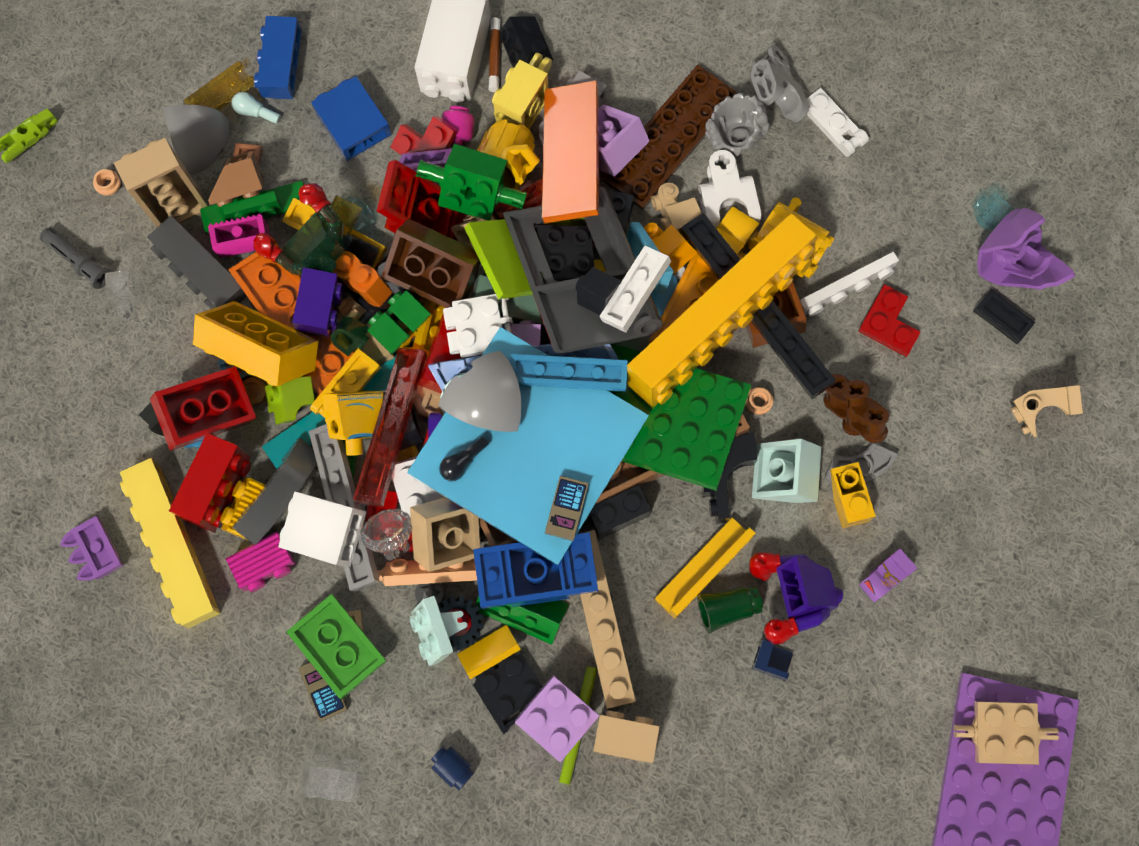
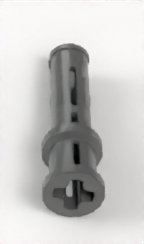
[40,227,112,289]

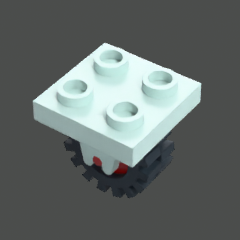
[410,596,484,666]

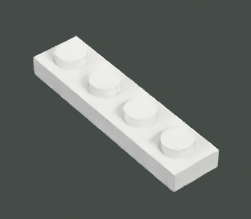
[800,252,899,317]

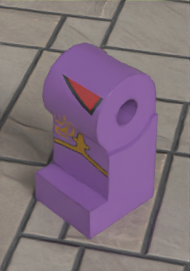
[859,549,917,602]

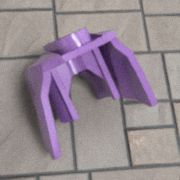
[977,207,1075,290]

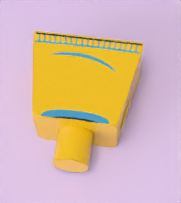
[322,391,383,456]

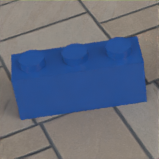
[254,16,302,99]

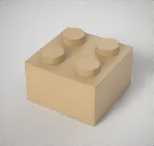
[410,497,480,572]
[593,710,659,763]

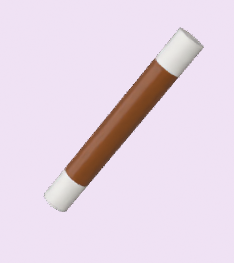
[488,17,500,92]

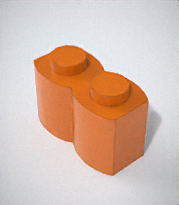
[330,251,393,307]

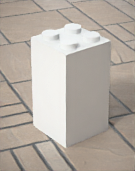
[415,0,491,102]

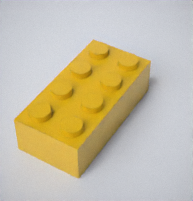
[193,301,318,386]

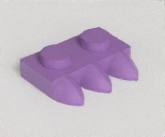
[60,516,124,581]

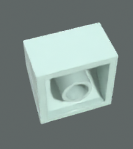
[752,439,821,503]

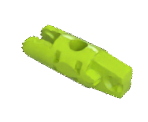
[0,108,58,164]

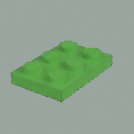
[286,594,387,700]

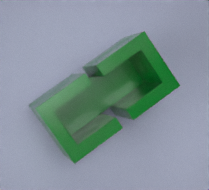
[367,290,432,354]

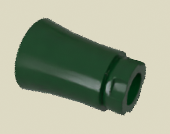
[697,585,763,634]

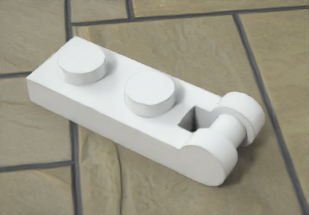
[807,88,869,157]

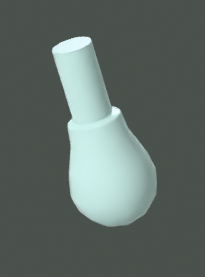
[231,92,281,124]

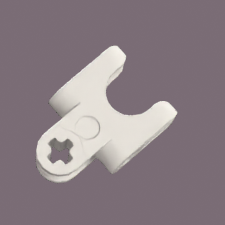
[698,150,761,229]

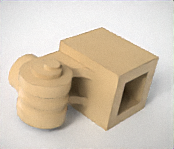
[651,183,702,238]

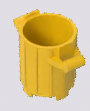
[748,197,835,278]

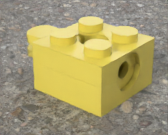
[492,53,552,130]

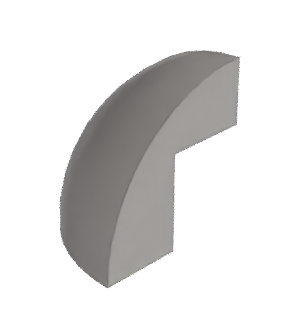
[163,105,230,176]
[438,351,521,432]

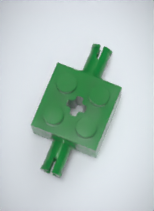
[416,144,527,221]

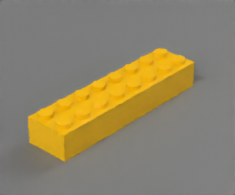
[627,213,817,409]

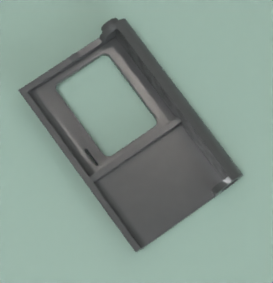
[503,187,662,354]

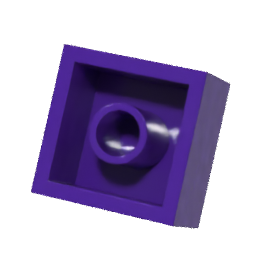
[292,268,343,339]

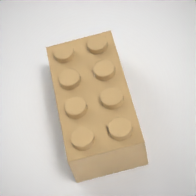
[114,138,208,227]

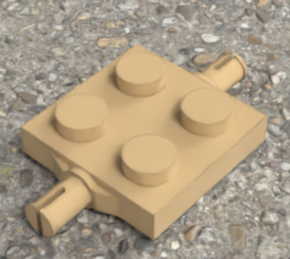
[954,701,1059,765]

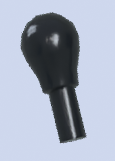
[439,436,489,481]

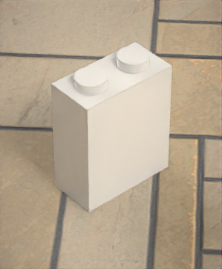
[278,492,367,567]

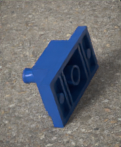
[473,532,598,609]

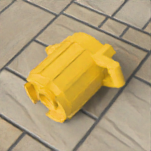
[477,119,540,190]

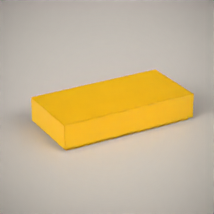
[457,625,521,679]

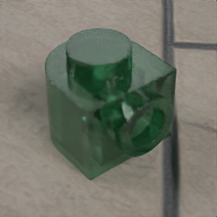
[331,317,369,357]

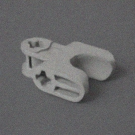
[751,45,809,123]

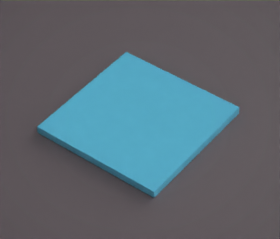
[407,327,649,565]

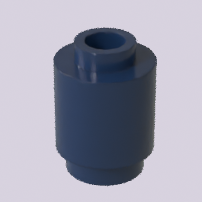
[431,746,475,791]

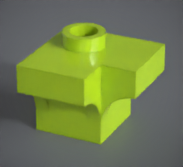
[265,376,315,425]

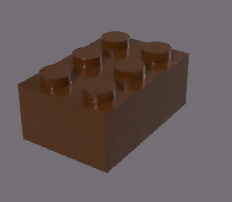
[381,219,481,308]

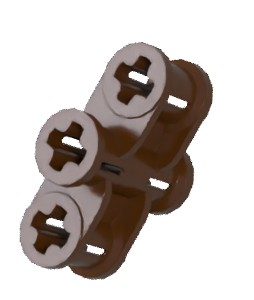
[823,374,889,443]

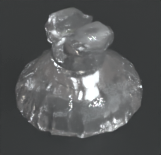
[360,509,412,561]

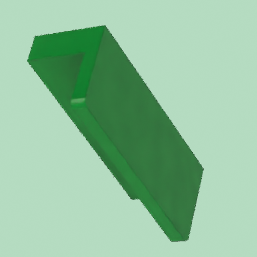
[475,596,569,645]

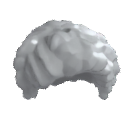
[705,93,770,157]

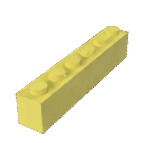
[120,458,221,628]

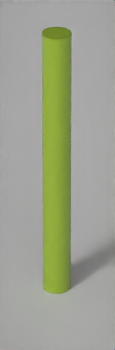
[559,666,597,785]

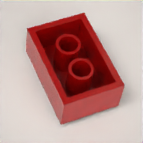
[150,366,256,451]
[169,433,251,533]

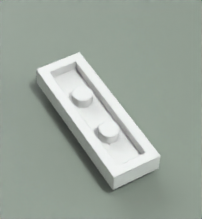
[599,246,671,333]

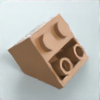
[208,150,264,207]

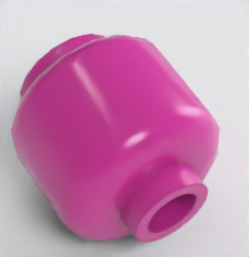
[441,106,475,146]

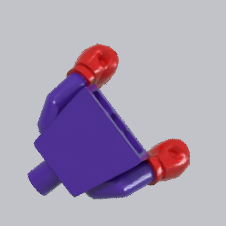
[749,552,843,644]

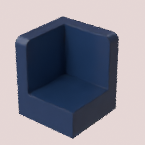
[751,639,793,681]

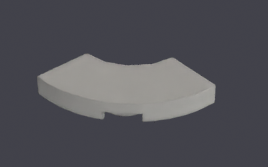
[824,443,899,483]

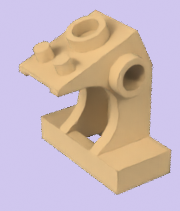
[1011,385,1083,437]

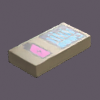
[545,476,589,541]
[298,663,348,722]

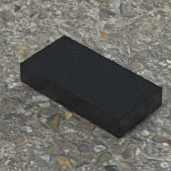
[973,289,1036,344]

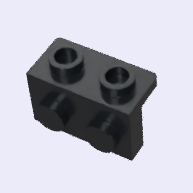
[500,16,553,68]

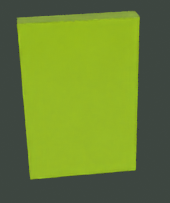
[465,219,533,300]

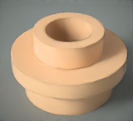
[93,169,121,196]
[746,387,773,415]

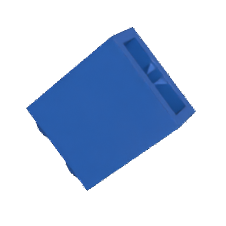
[311,76,392,161]

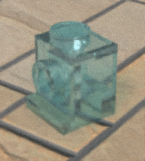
[972,191,1015,232]

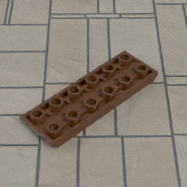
[601,64,738,209]

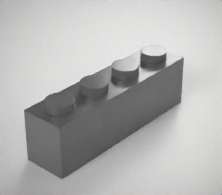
[147,216,247,309]

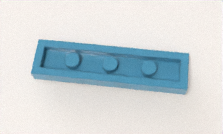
[510,354,627,391]

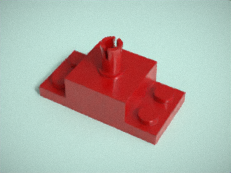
[376,160,467,241]

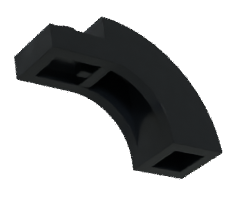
[702,433,757,524]

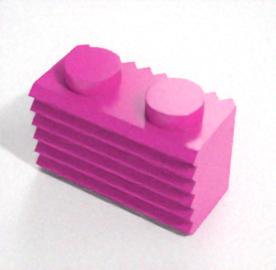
[208,214,271,258]
[225,532,296,592]

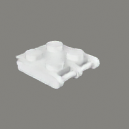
[443,294,513,358]

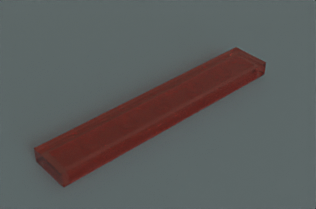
[353,348,427,507]

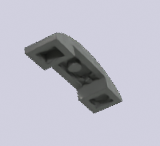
[232,438,317,545]

